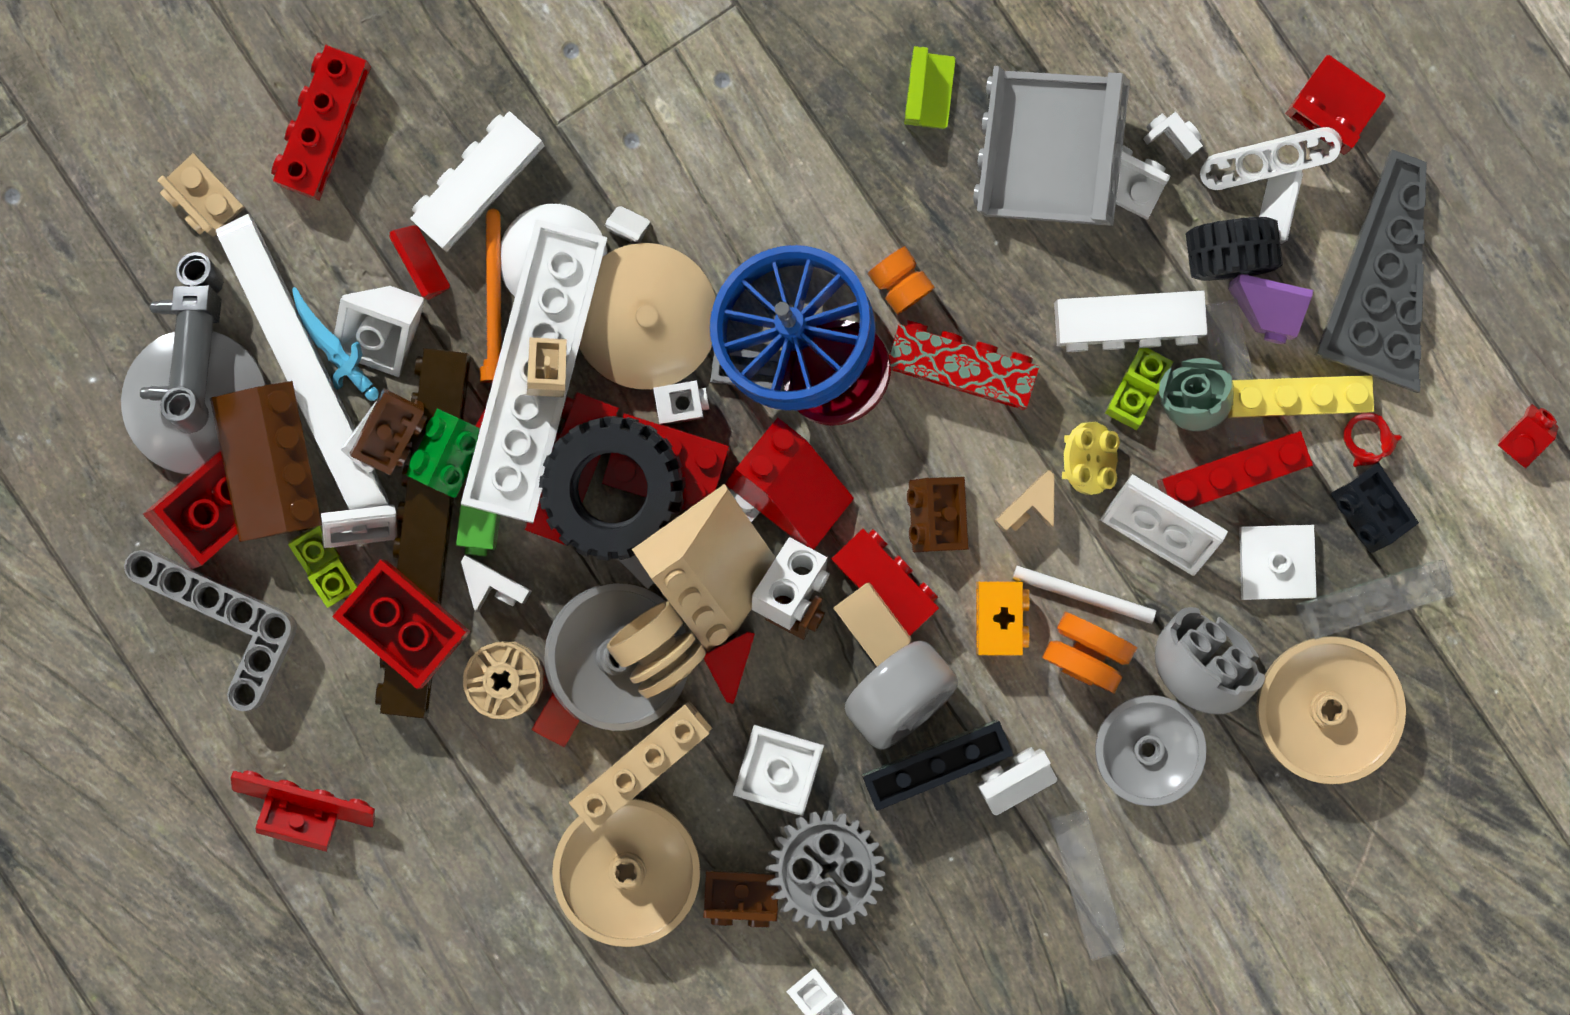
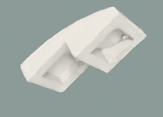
[786,968,854,1015]

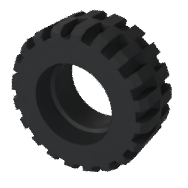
[539,416,686,561]

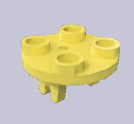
[1062,422,1120,495]

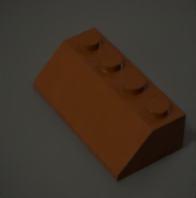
[210,381,322,542]

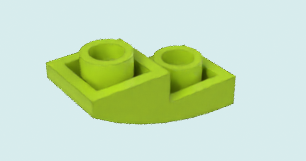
[1104,348,1173,431]
[288,526,357,608]

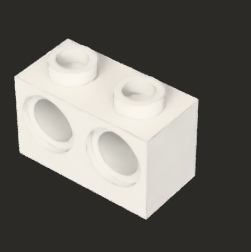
[752,537,830,630]

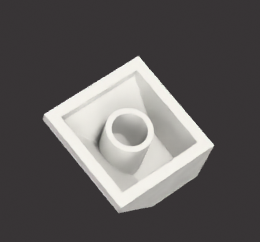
[334,286,424,377]

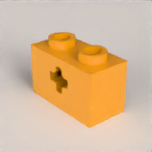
[976,582,1029,655]

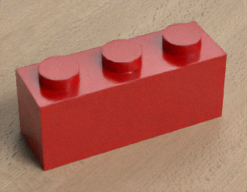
[831,529,939,636]

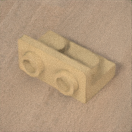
[157,153,245,237]

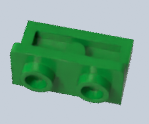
[406,408,480,498]

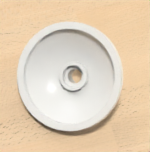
[501,204,608,297]

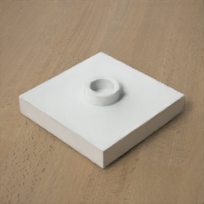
[1239,525,1316,600]
[733,725,824,816]

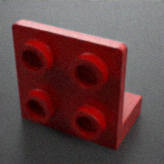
[1285,55,1386,155]

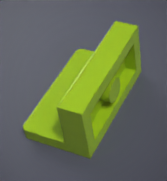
[904,46,955,129]

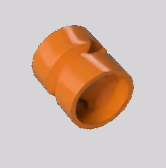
[867,246,935,315]

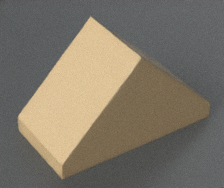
[527,337,567,397]

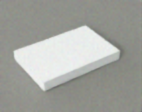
[1100,474,1228,576]

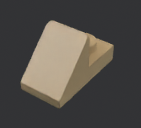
[994,470,1054,532]

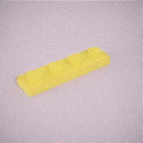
[1228,375,1374,418]

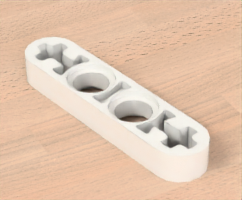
[1200,127,1342,190]

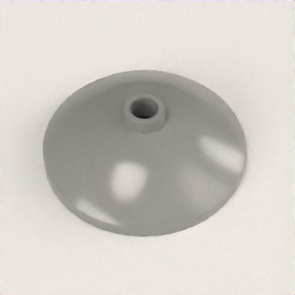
[1095,695,1206,806]

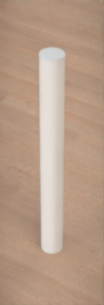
[1012,566,1156,624]

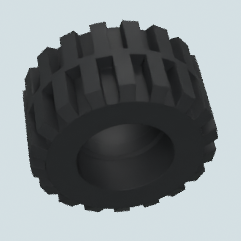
[1186,217,1283,281]

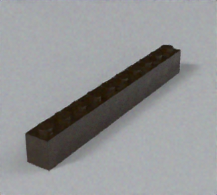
[375,348,471,719]

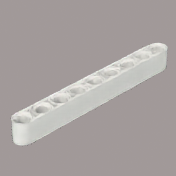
[216,214,390,510]

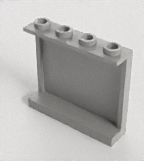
[973,66,1130,226]

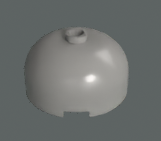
[1155,607,1265,714]

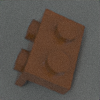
[703,870,779,927]

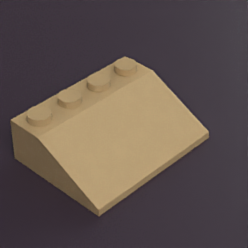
[632,484,776,652]

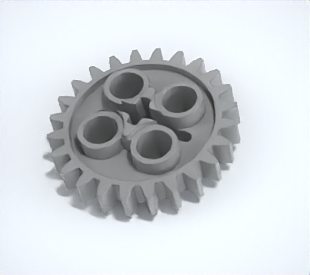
[765,811,885,931]

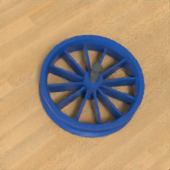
[710,245,876,410]

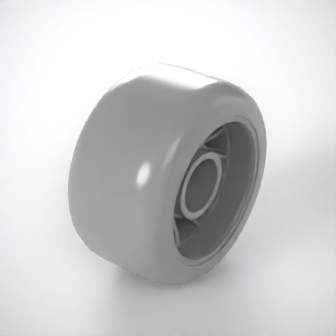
[845,641,958,749]

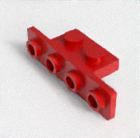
[231,770,375,852]

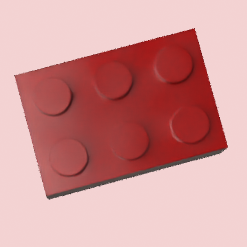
[602,413,730,511]
[332,559,471,689]

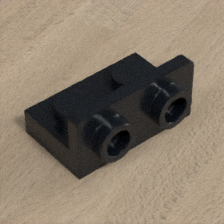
[1331,462,1419,553]

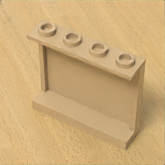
[569,700,713,832]

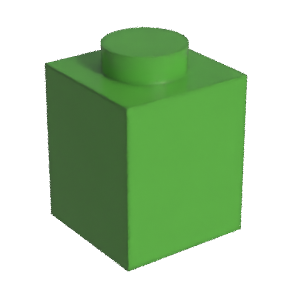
[456,505,500,556]

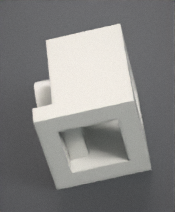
[653,380,709,426]

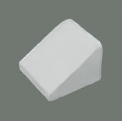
[605,206,650,244]

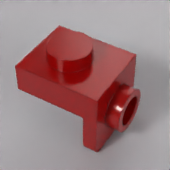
[1498,404,1559,469]

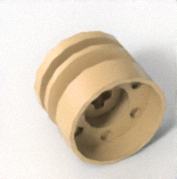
[607,601,706,698]
[463,641,545,719]

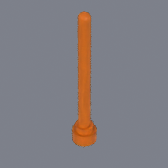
[480,208,502,383]

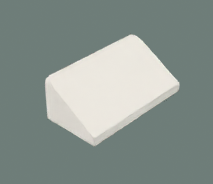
[1259,170,1303,244]

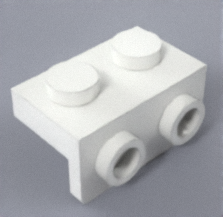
[976,747,1057,815]

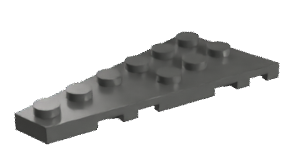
[1315,149,1427,393]

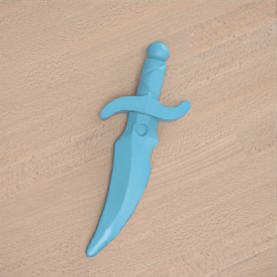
[292,287,379,401]

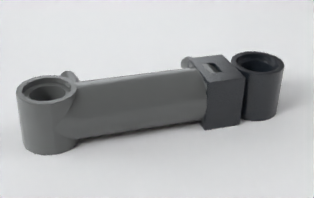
[140,252,224,434]

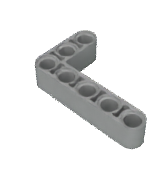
[124,550,297,711]

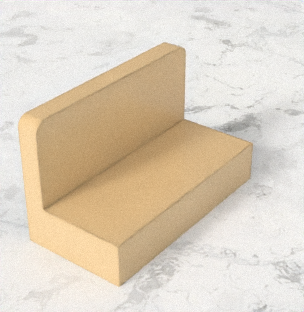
[833,583,912,667]

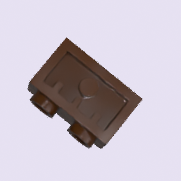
[350,389,427,475]
[907,477,969,553]

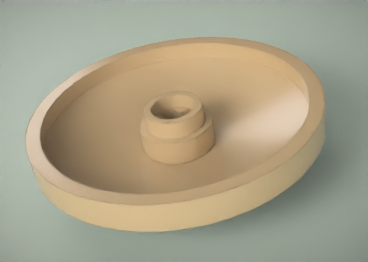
[579,243,716,389]
[1256,637,1406,784]
[552,798,700,947]

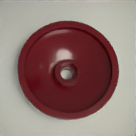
[783,320,891,426]

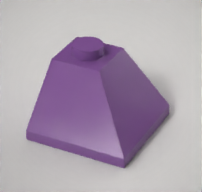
[1228,274,1313,344]

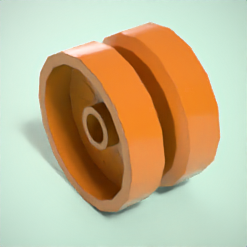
[1042,612,1137,694]

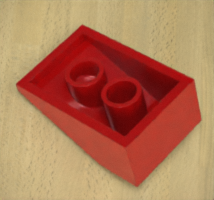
[725,417,854,550]
[143,450,238,569]

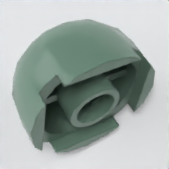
[1159,358,1234,432]

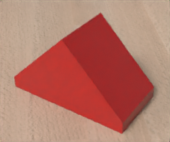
[703,631,755,704]

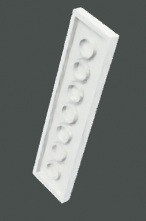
[461,219,607,523]

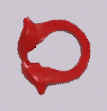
[1343,413,1402,467]

